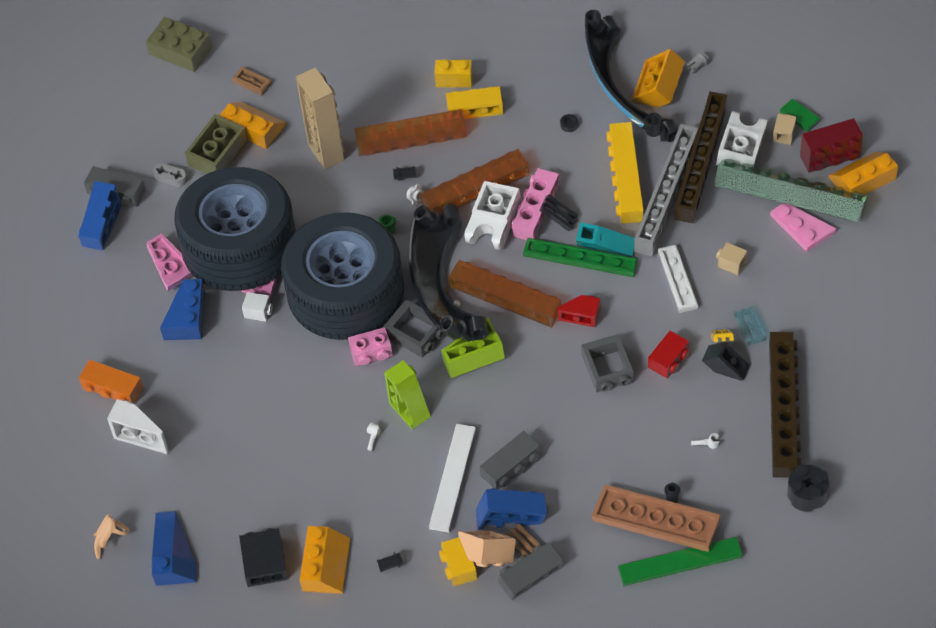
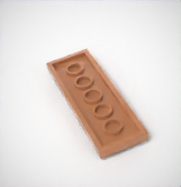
[591,484,720,552]

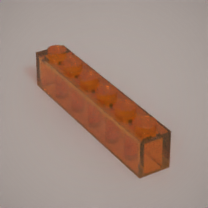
[354,109,467,156]
[420,149,529,214]
[448,260,561,328]

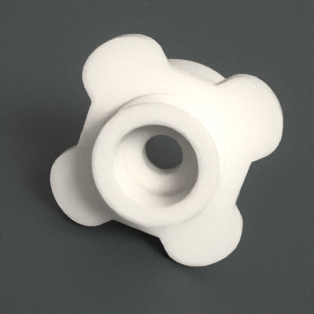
[407,184,424,206]

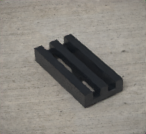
[539,194,578,231]

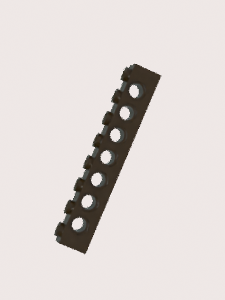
[675,91,728,224]
[769,332,801,478]

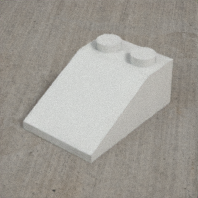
[107,399,169,454]

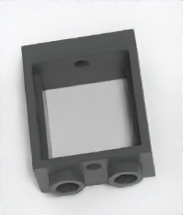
[384,300,444,358]
[581,334,634,392]

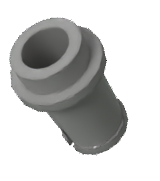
[685,52,708,73]

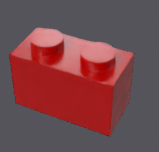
[648,330,690,379]

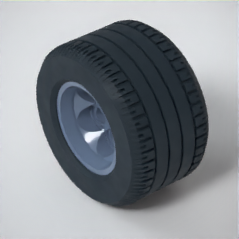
[174,167,296,291]
[281,212,404,340]

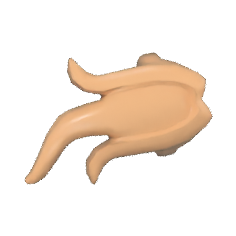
[94,514,130,559]

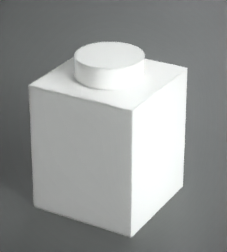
[242,292,273,322]

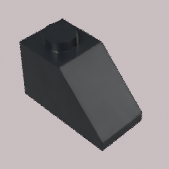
[702,341,750,381]

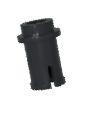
[393,166,416,181]
[664,483,680,503]
[377,552,404,572]

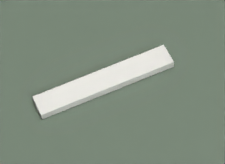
[429,424,476,533]

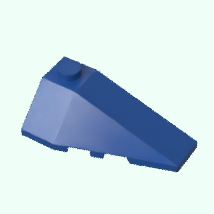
[152,511,196,586]

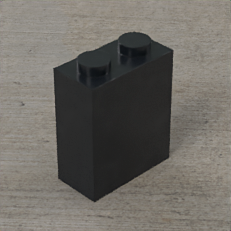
[239,528,288,587]

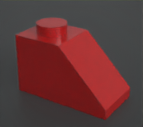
[557,295,601,328]

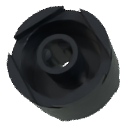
[787,464,829,512]

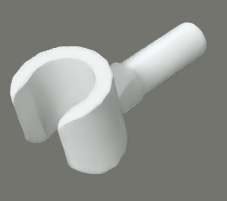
[367,422,381,451]
[691,433,719,449]

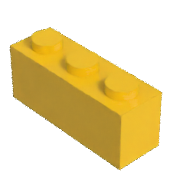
[446,86,503,121]

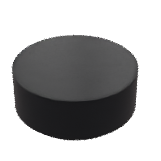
[560,114,578,132]

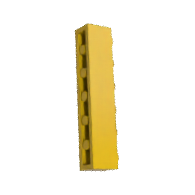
[606,122,643,224]

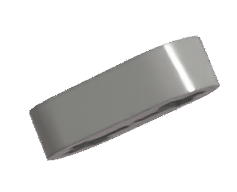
[153,163,187,187]

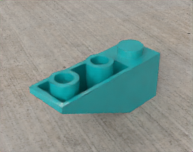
[576,222,635,257]

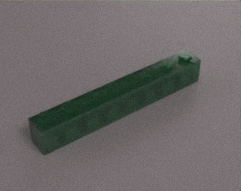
[714,159,867,223]

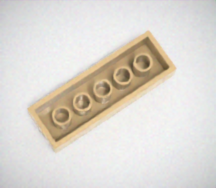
[296,67,345,169]

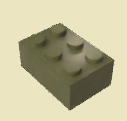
[146,17,212,72]
[185,114,248,174]

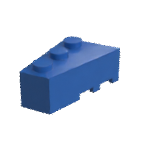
[78,181,122,251]
[160,279,205,340]
[476,488,547,530]

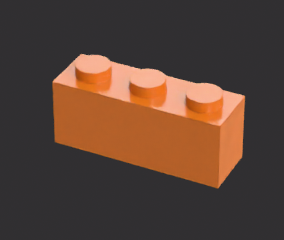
[78,359,144,404]

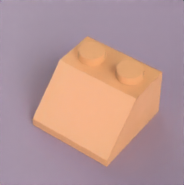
[458,530,516,567]

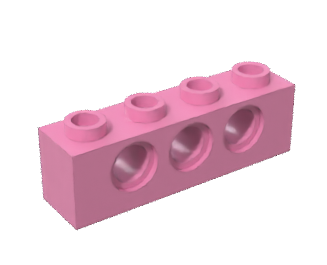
[510,168,559,240]

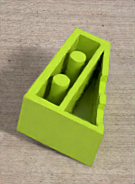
[441,318,505,378]
[384,360,431,429]

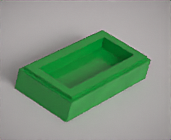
[780,98,820,132]

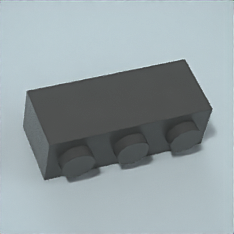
[84,166,146,207]
[480,431,541,490]
[498,542,563,600]

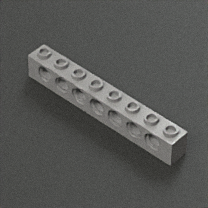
[634,124,698,257]

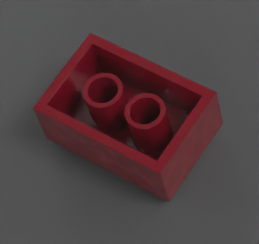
[800,118,863,173]

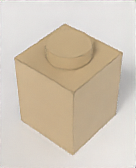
[773,113,796,145]
[716,242,747,275]

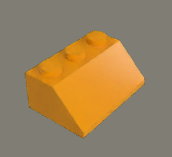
[631,49,685,108]
[219,102,286,149]
[828,151,898,203]
[300,526,350,594]

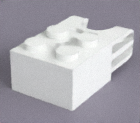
[716,111,768,174]
[465,181,522,250]

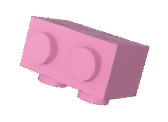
[348,327,393,366]

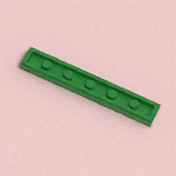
[523,238,638,277]
[618,537,742,586]

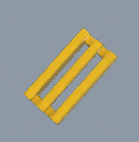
[710,329,734,342]

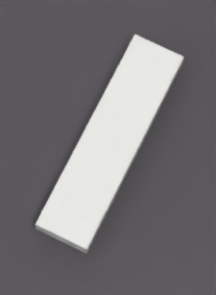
[658,245,698,313]

